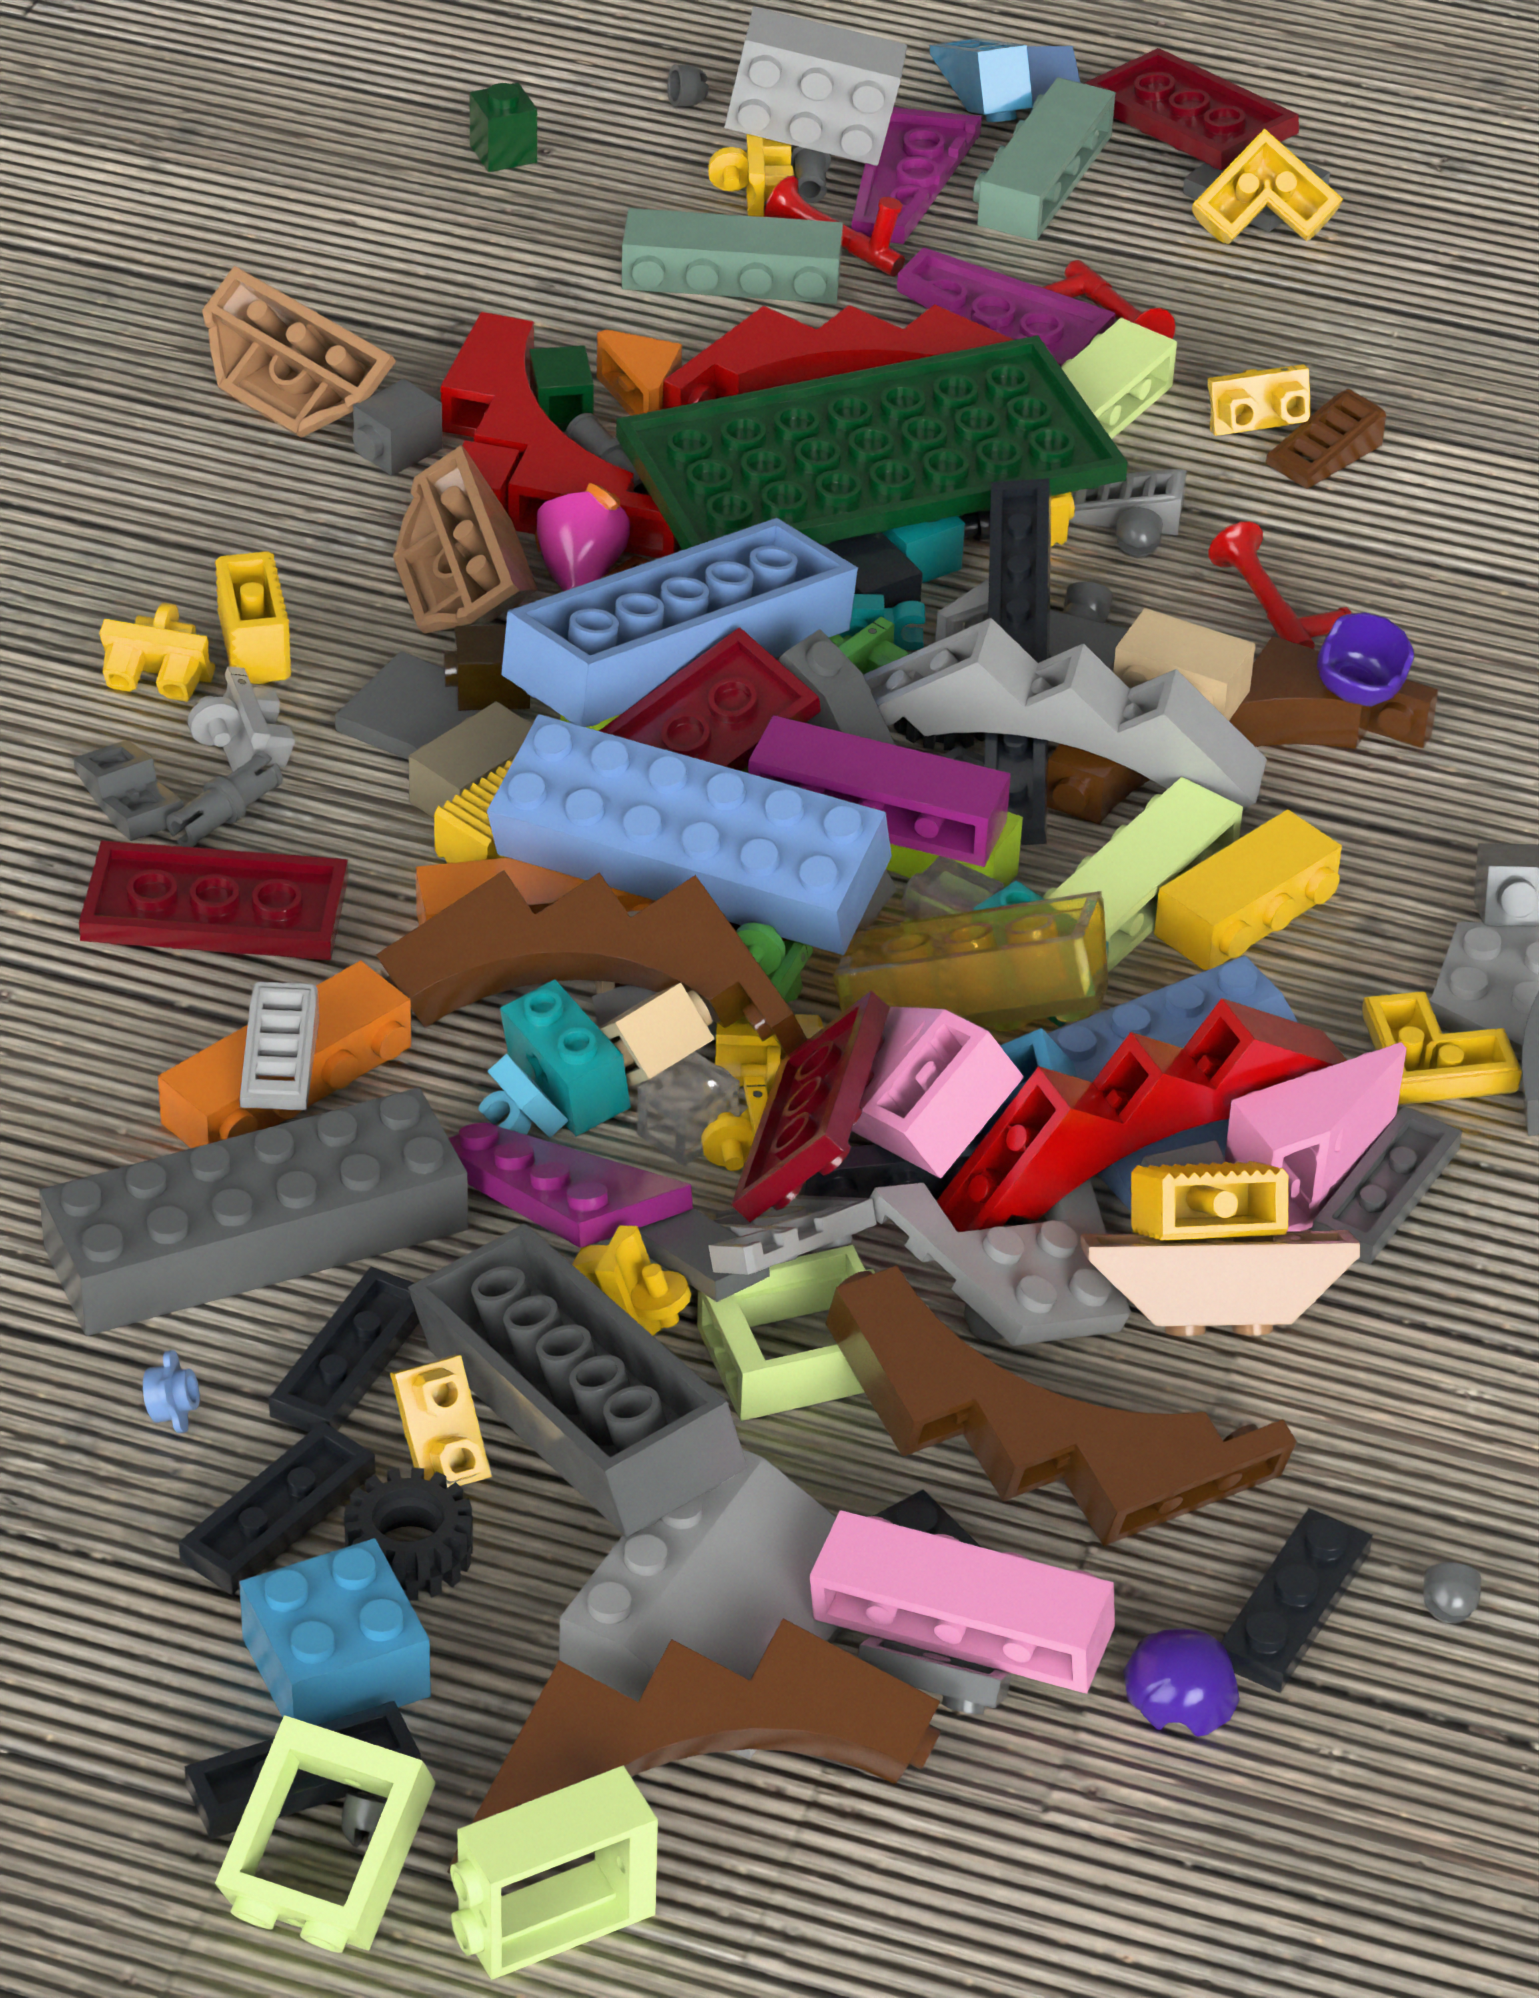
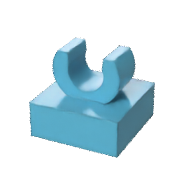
[478,1054,568,1138]

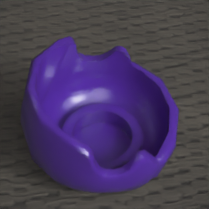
[1317,612,1414,707]
[1123,1628,1240,1737]

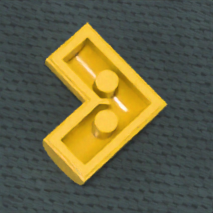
[1192,129,1343,244]
[1362,991,1522,1105]

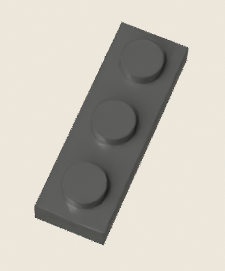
[1312,1106,1462,1265]

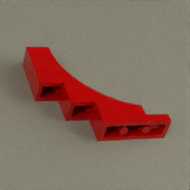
[662,304,1014,409]
[441,312,680,558]
[936,998,1347,1232]

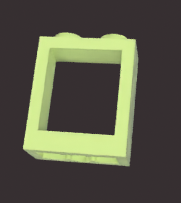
[697,1245,875,1421]
[215,1715,436,1953]
[450,1765,658,1980]

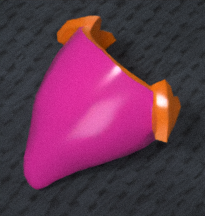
[535,483,630,592]

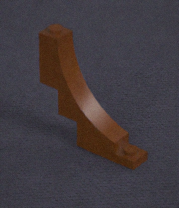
[1047,636,1439,825]
[376,870,808,1055]
[825,1265,1297,1546]
[447,1618,941,1874]

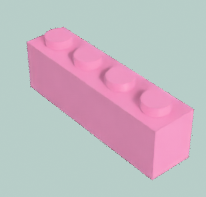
[810,1510,1115,1694]

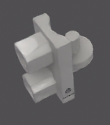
[188,666,295,772]

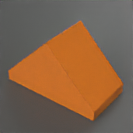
[597,329,682,416]

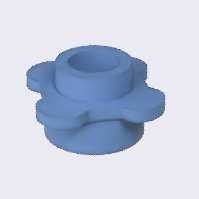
[143,1350,200,1434]

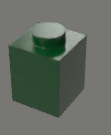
[469,82,537,173]
[530,345,594,432]

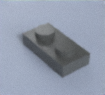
[857,1635,1012,1714]

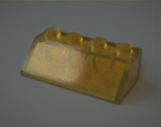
[833,891,1109,1031]

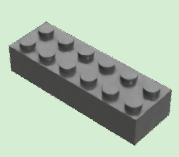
[39,1087,468,1337]
[408,1223,748,1538]

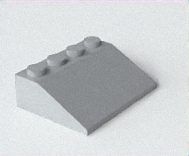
[559,1449,843,1760]

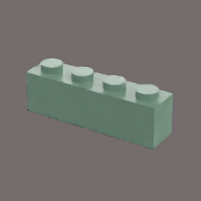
[973,77,1115,241]
[622,208,843,304]

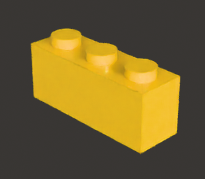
[1154,809,1342,971]

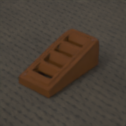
[1266,389,1386,489]

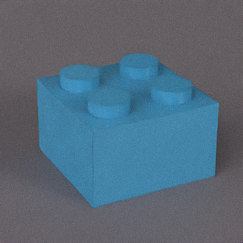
[239,1538,431,1725]

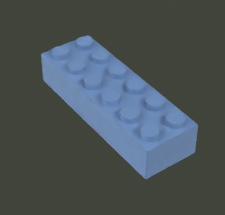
[501,518,858,727]
[487,714,892,955]

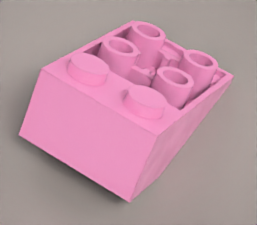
[851,1007,1024,1179]
[1225,1042,1406,1231]

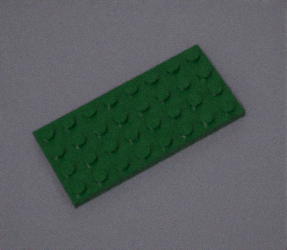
[616,335,1128,550]

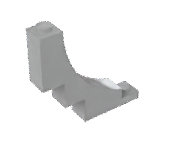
[863,618,1267,810]

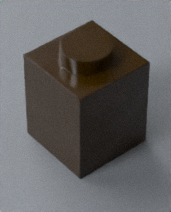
[444,625,530,711]

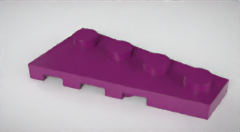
[851,107,982,244]
[897,247,1115,367]
[448,1123,693,1248]

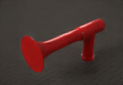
[764,175,905,277]
[1039,260,1176,339]
[1208,521,1352,649]

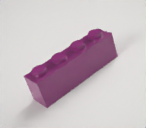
[748,715,1011,867]

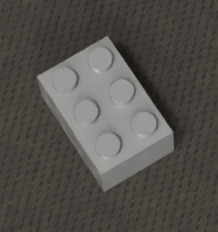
[724,6,907,166]

